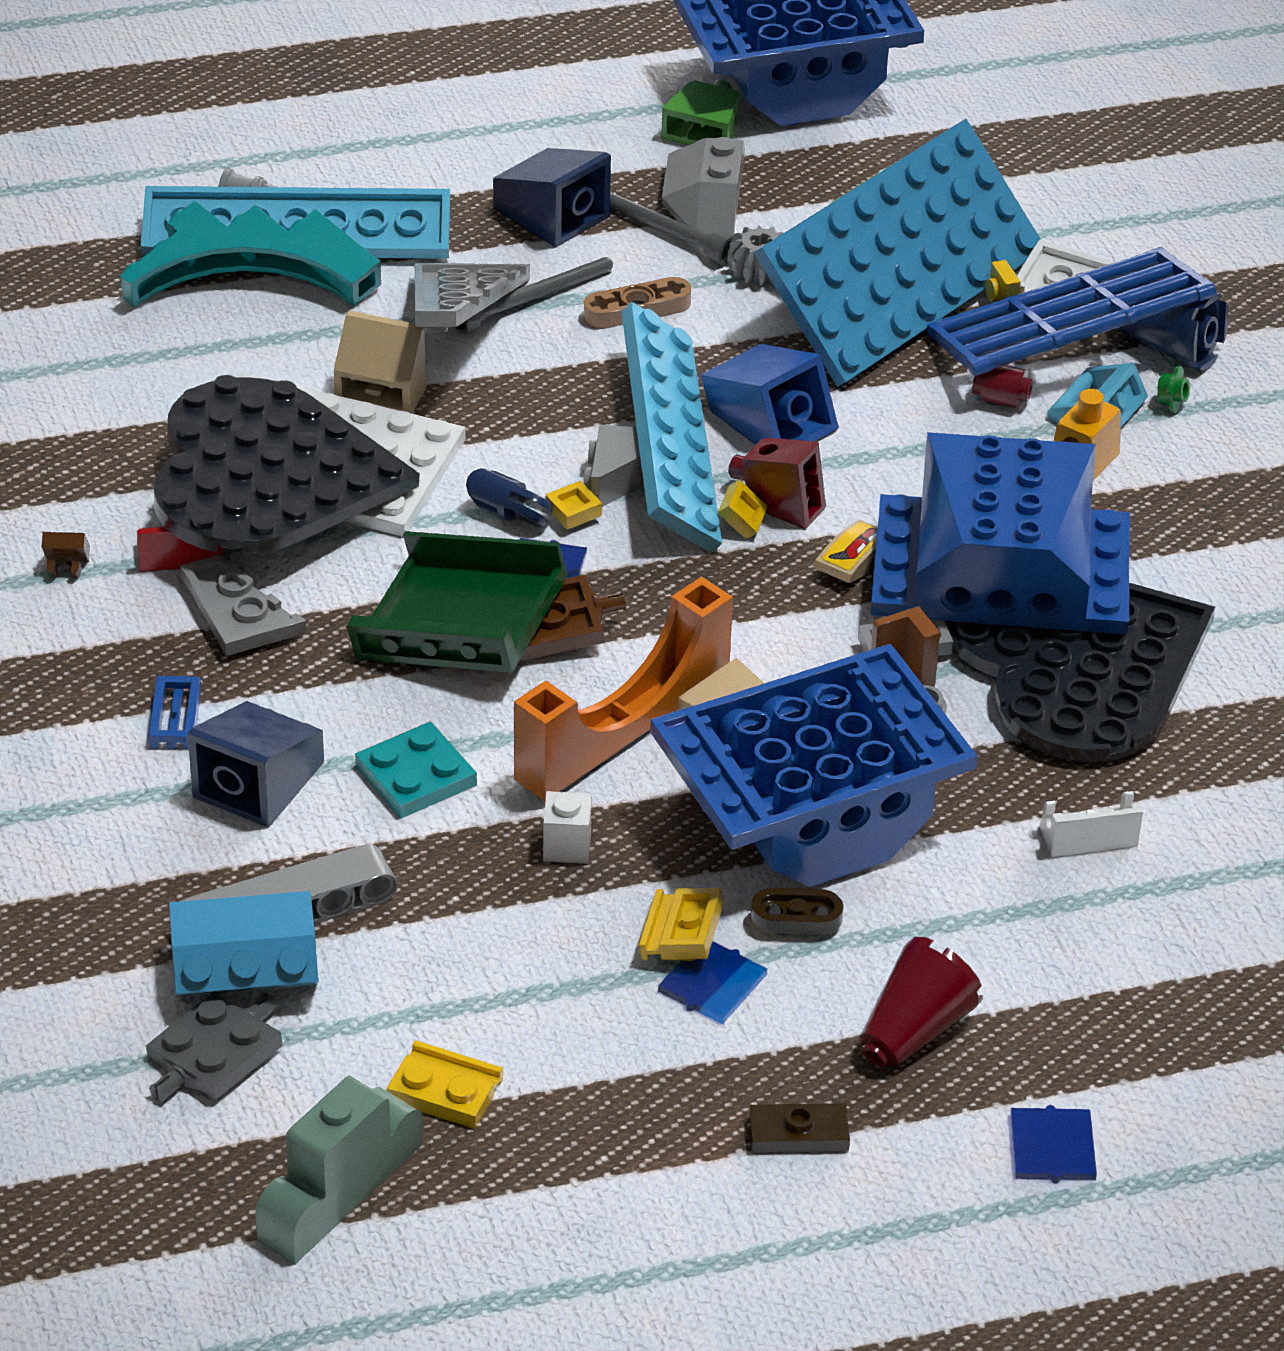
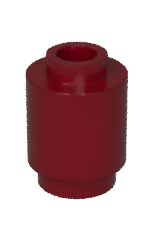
[972,365,1033,408]

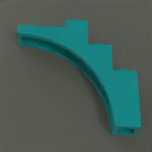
[120,201,382,307]

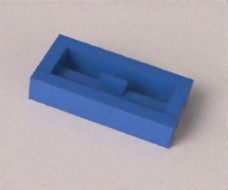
[149,676,201,749]

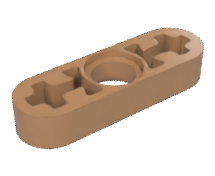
[583,277,691,329]

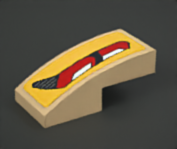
[813,520,878,583]

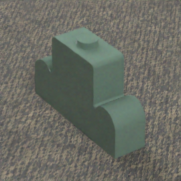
[255,1075,423,1265]

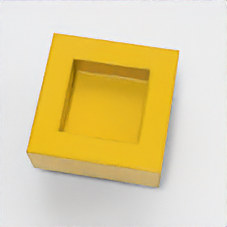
[985,260,1021,302]
[718,479,768,539]
[545,480,602,530]

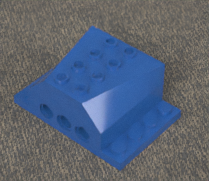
[673,0,925,126]
[871,432,1130,634]
[650,644,978,887]

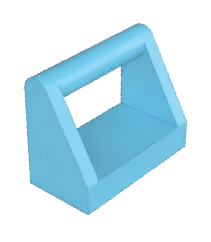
[1047,363,1148,427]

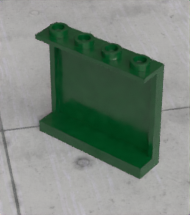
[346,531,567,673]

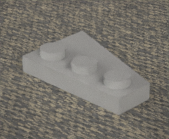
[181,554,307,656]

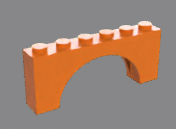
[514,576,733,802]

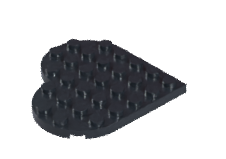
[154,375,420,554]
[944,583,1216,765]

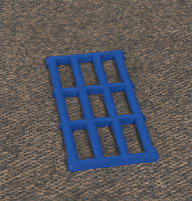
[926,247,1217,376]

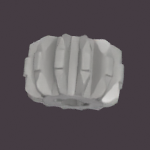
[728,225,783,286]

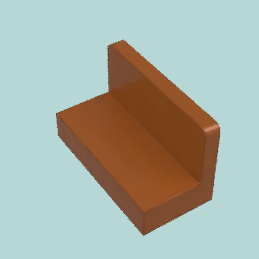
[871,606,940,687]

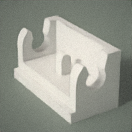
[1039,791,1143,858]

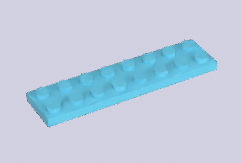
[141,186,450,259]
[621,301,722,554]

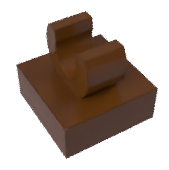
[41,532,90,578]

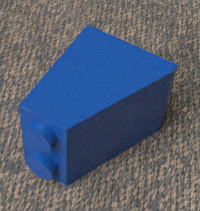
[701,344,839,445]

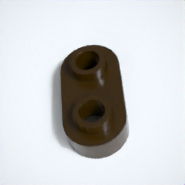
[751,888,844,935]

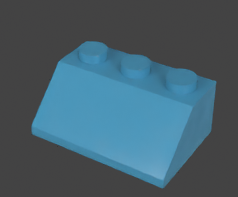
[169,891,319,997]

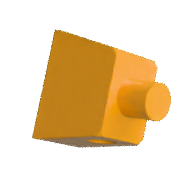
[1054,389,1121,481]

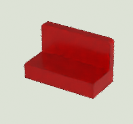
[137,527,224,572]

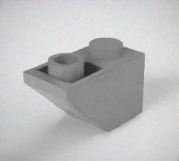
[584,425,644,507]

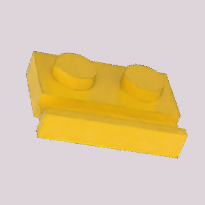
[638,888,724,961]
[386,1040,503,1129]

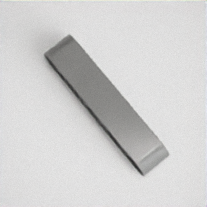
[169,844,398,924]

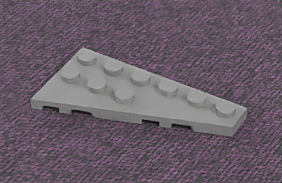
[414,263,530,333]

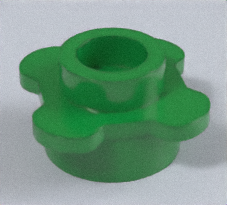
[1157,366,1190,413]

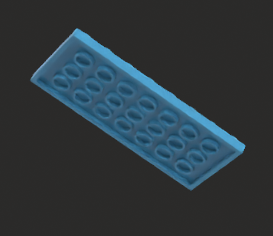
[754,118,1041,387]

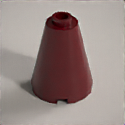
[859,936,983,1067]

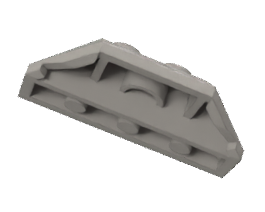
[662,137,745,236]

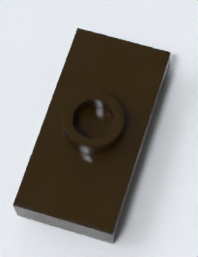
[749,1103,850,1153]

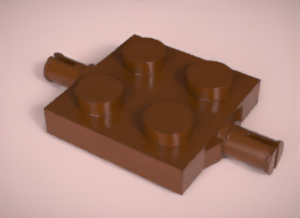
[521,574,626,661]

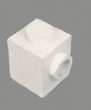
[543,791,592,864]

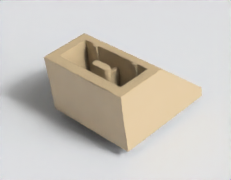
[333,310,426,414]

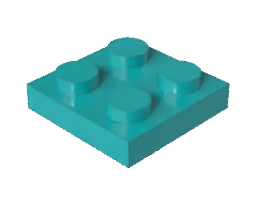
[355,721,477,819]

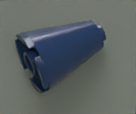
[1119,293,1229,371]

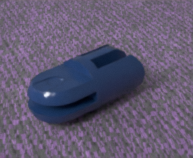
[466,468,553,527]

